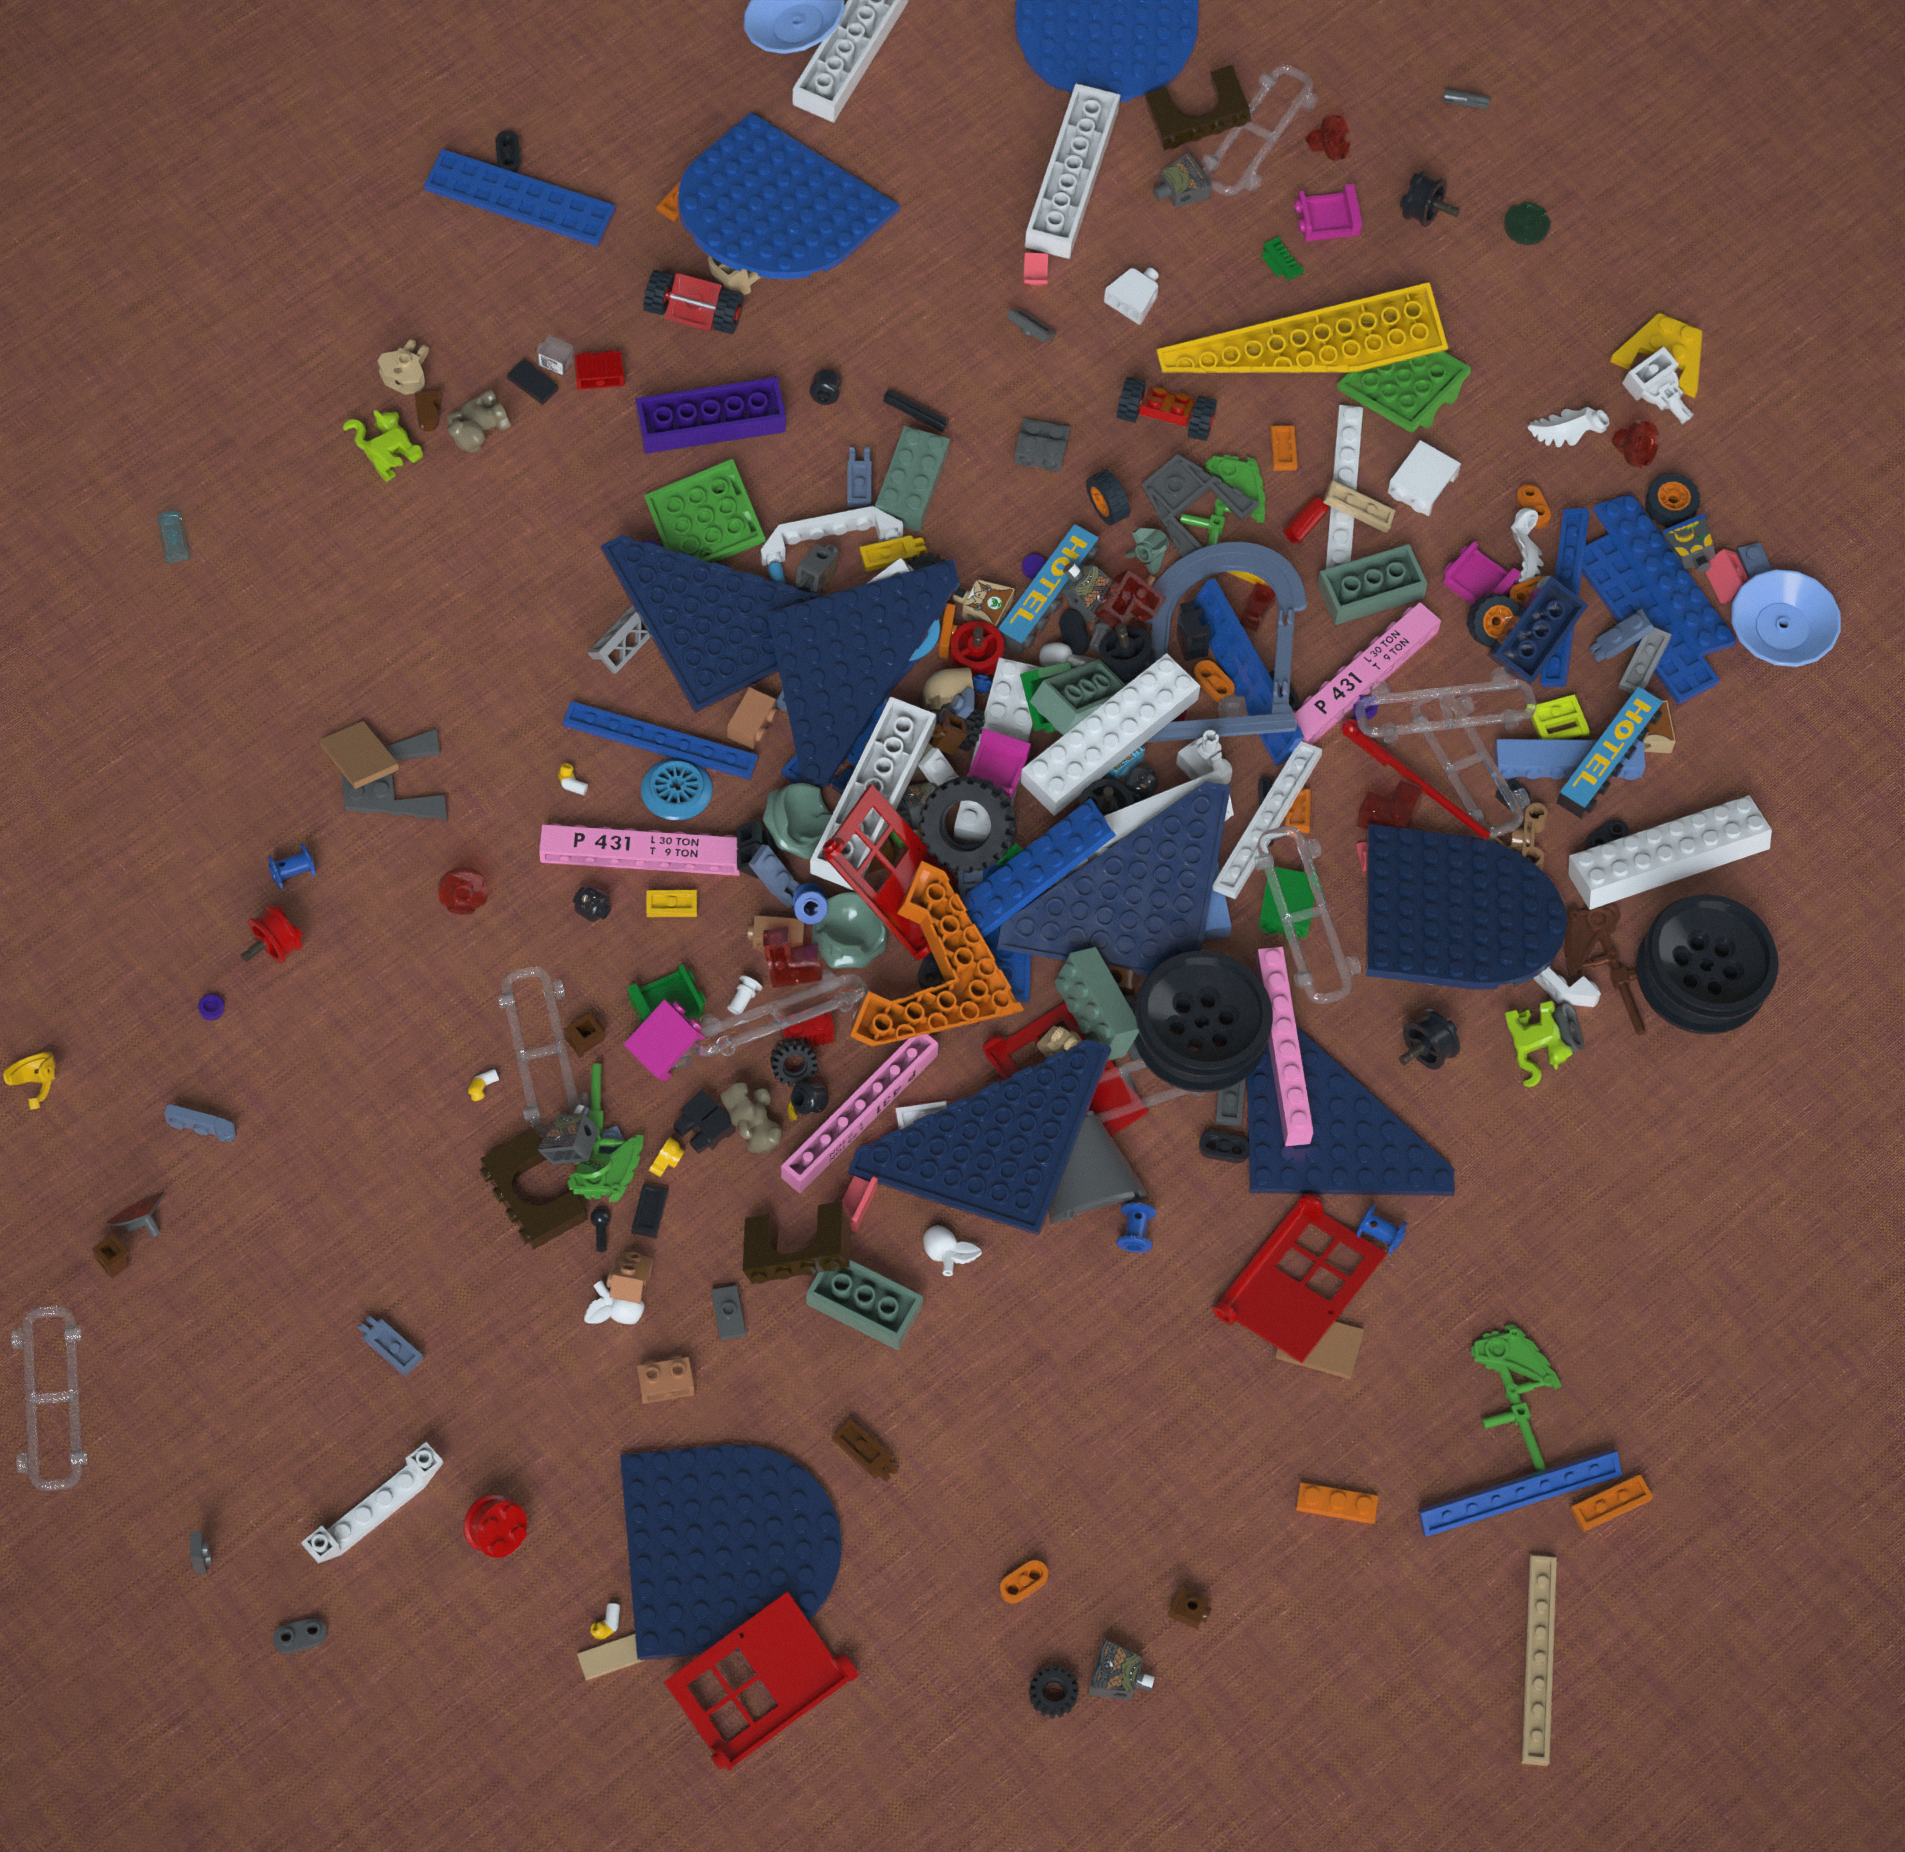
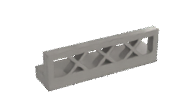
[587,604,651,674]

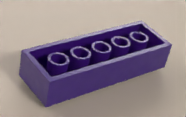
[636,377,786,454]

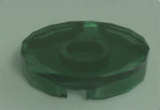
[1504,202,1551,245]

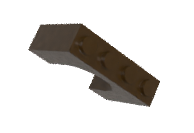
[1145,65,1251,151]
[479,1129,587,1250]
[742,1201,851,1284]

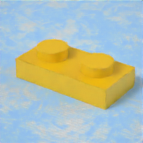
[646,890,697,917]

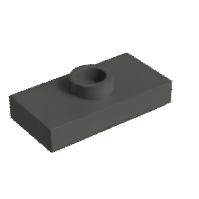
[1006,308,1056,342]
[711,1285,746,1341]

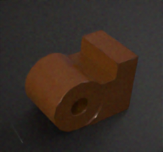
[415,390,441,431]
[1106,964,1136,996]

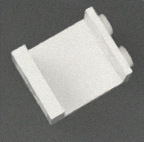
[1388,440,1461,516]

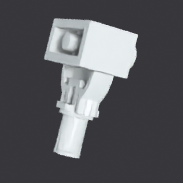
[1622,347,1694,424]
[1176,730,1233,785]

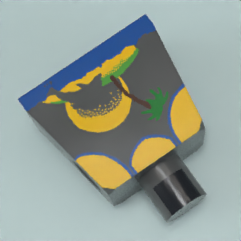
[1662,513,1715,573]

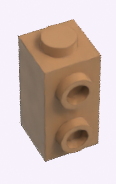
[748,916,805,954]

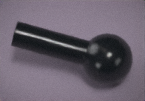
[590,1208,611,1252]

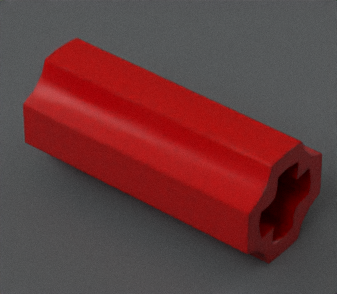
[1283,497,1329,544]

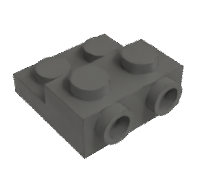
[1014,418,1070,472]

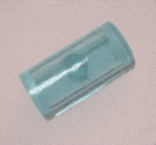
[157,511,190,564]

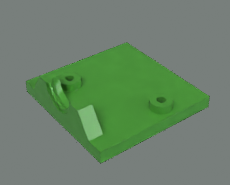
[1337,351,1471,433]
[644,459,766,563]

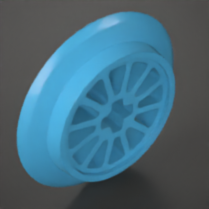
[641,758,713,821]

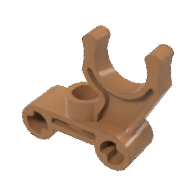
[1473,803,1548,871]

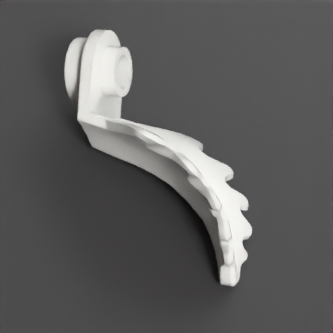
[1528,407,1609,447]
[1511,508,1544,584]

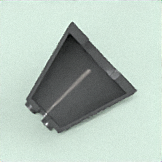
[1049,1111,1149,1225]

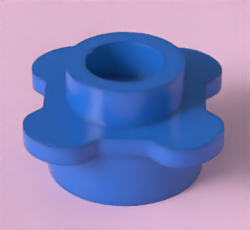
[972,675,993,694]

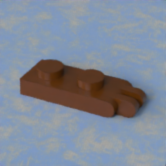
[832,1418,898,1482]

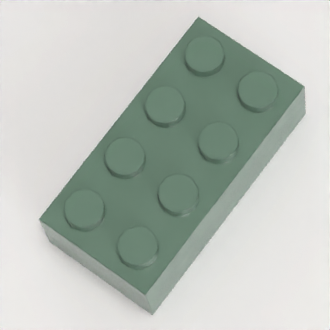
[875,426,950,532]
[1317,544,1428,625]
[1030,659,1126,735]
[1054,947,1139,1061]
[806,1260,923,1351]

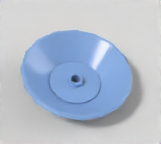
[744,0,844,54]
[1731,569,1841,667]

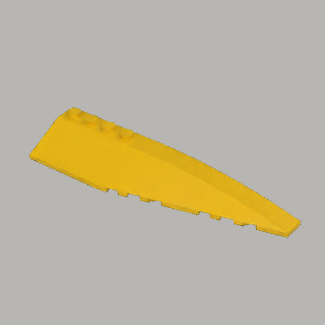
[1156,282,1448,373]

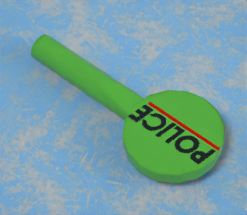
[576,1153,612,1179]

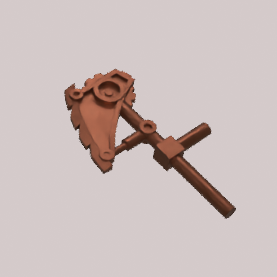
[1564,903,1646,1035]

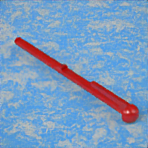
[1341,719,1491,840]

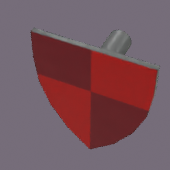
[106,1191,166,1237]

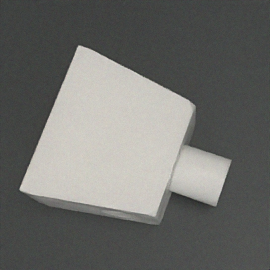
[1104,268,1159,325]

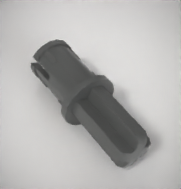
[1443,88,1490,109]
[1089,606,1119,652]

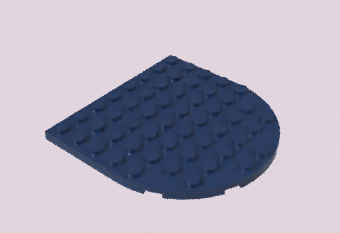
[1366,824,1567,990]
[620,1445,842,1661]

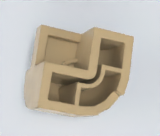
[708,255,761,296]
[922,667,974,716]

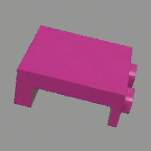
[1294,184,1362,242]
[1443,541,1521,605]
[965,728,1031,800]
[623,1000,706,1082]

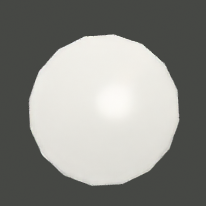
[727,975,762,1016]

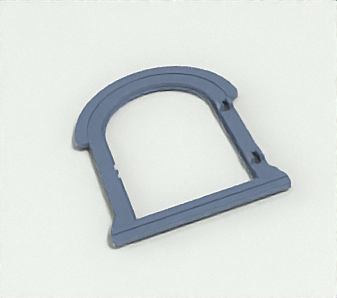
[1141,542,1307,743]

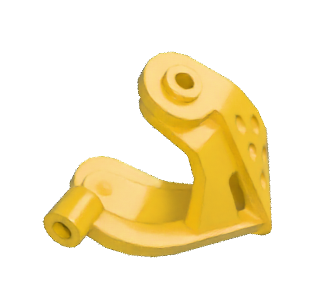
[3,1052,56,1110]

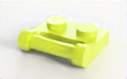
[1528,694,1590,740]

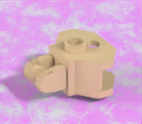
[377,339,429,395]
[1037,1026,1082,1058]

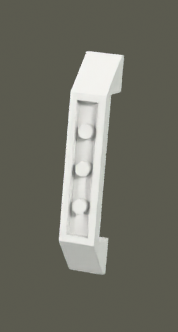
[761,506,903,566]
[1533,966,1601,1007]
[301,1442,443,1563]

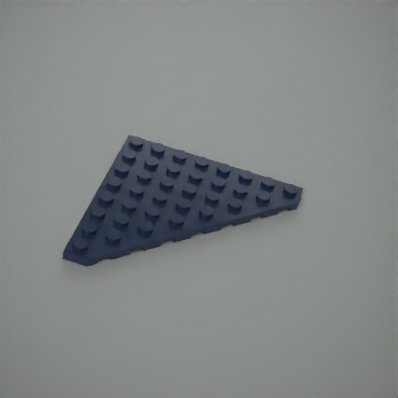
[600,535,824,713]
[767,559,960,788]
[997,781,1231,976]
[1246,1027,1455,1196]
[848,1039,1112,1235]

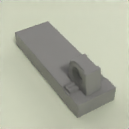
[1619,627,1672,695]

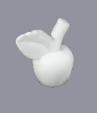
[1039,642,1096,668]
[923,1225,982,1276]
[584,1280,645,1324]

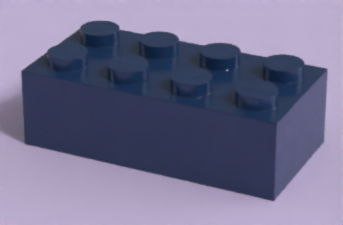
[1487,576,1589,684]

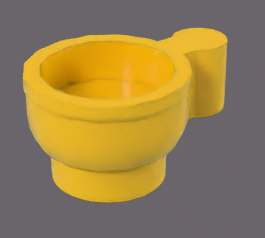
[649,1137,685,1177]

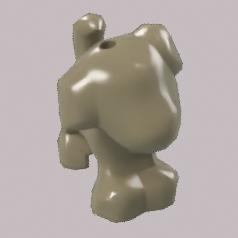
[447,388,511,453]
[721,1083,782,1154]

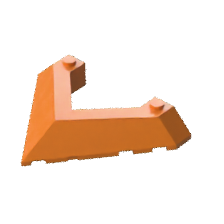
[849,861,1024,1047]

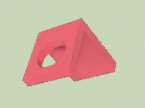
[1023,253,1048,286]

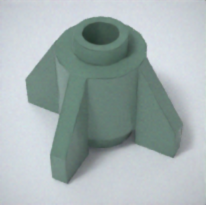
[1124,528,1169,575]

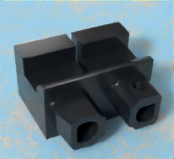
[1177,601,1211,661]
[737,820,781,879]
[673,1090,736,1154]

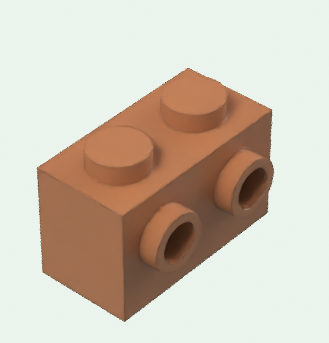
[727,687,778,749]
[607,1252,653,1304]
[637,1356,694,1404]

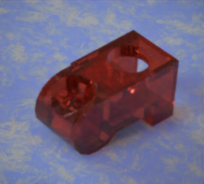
[1240,583,1276,633]

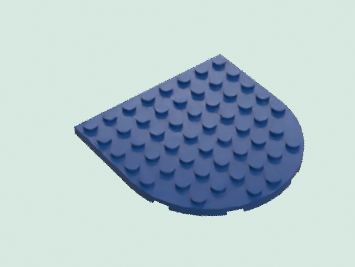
[1015,0,1198,102]
[677,112,900,279]

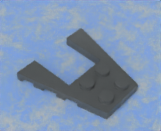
[1141,454,1259,558]
[341,729,447,822]

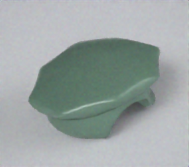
[763,783,832,859]
[811,892,888,969]

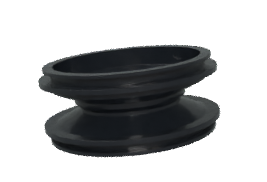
[1636,894,1779,1034]
[1133,951,1273,1092]

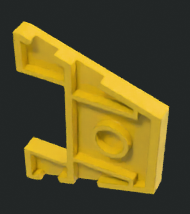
[1610,313,1702,398]

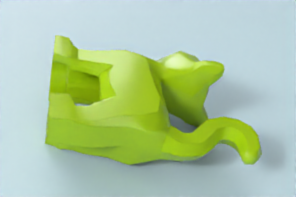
[343,410,423,482]
[1505,1001,1573,1087]

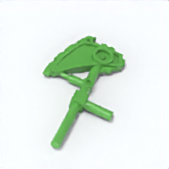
[1180,455,1265,578]
[557,1063,644,1202]
[1471,1325,1562,1472]

